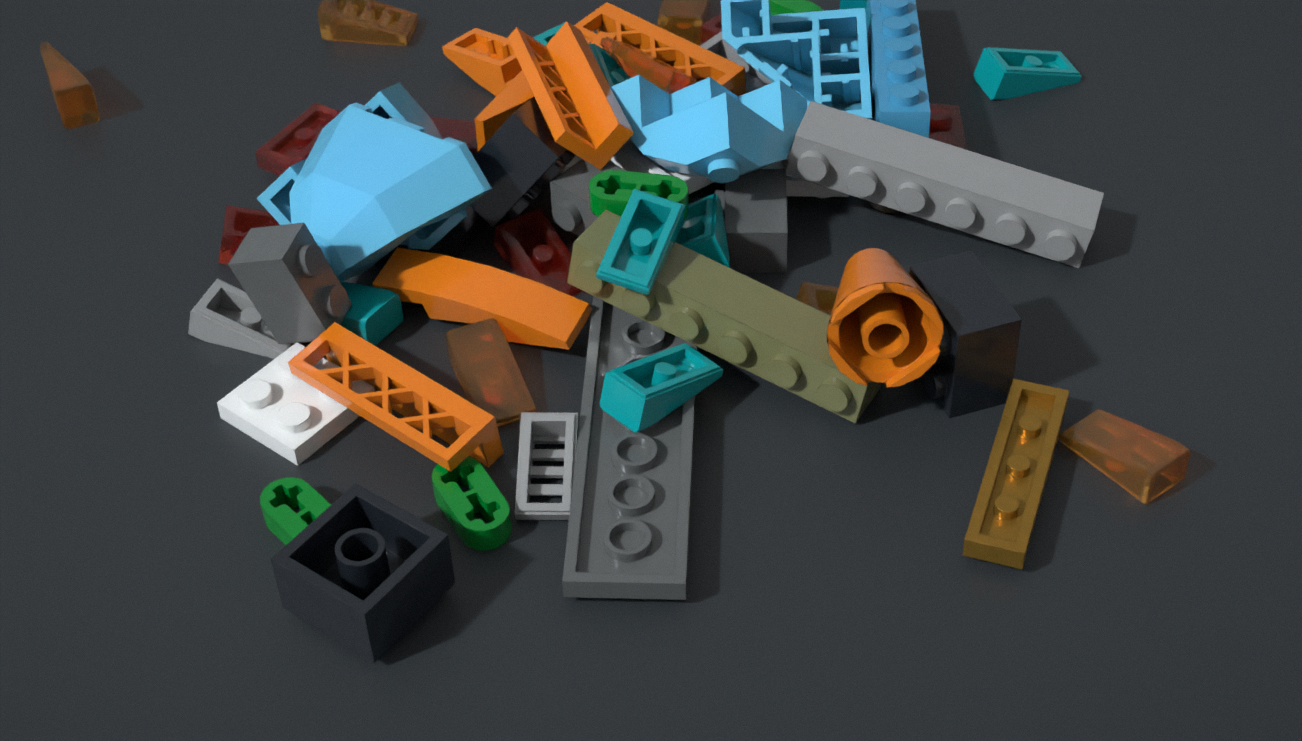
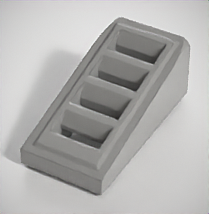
[515,412,579,520]

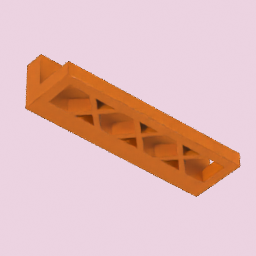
[574,2,746,96]
[507,21,634,170]
[288,322,504,472]

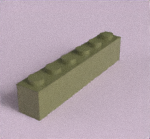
[567,210,883,423]

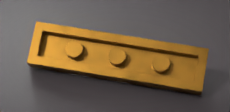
[962,379,1069,569]

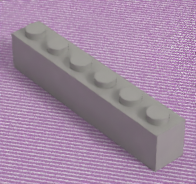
[785,101,1104,268]

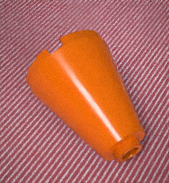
[827,248,943,388]

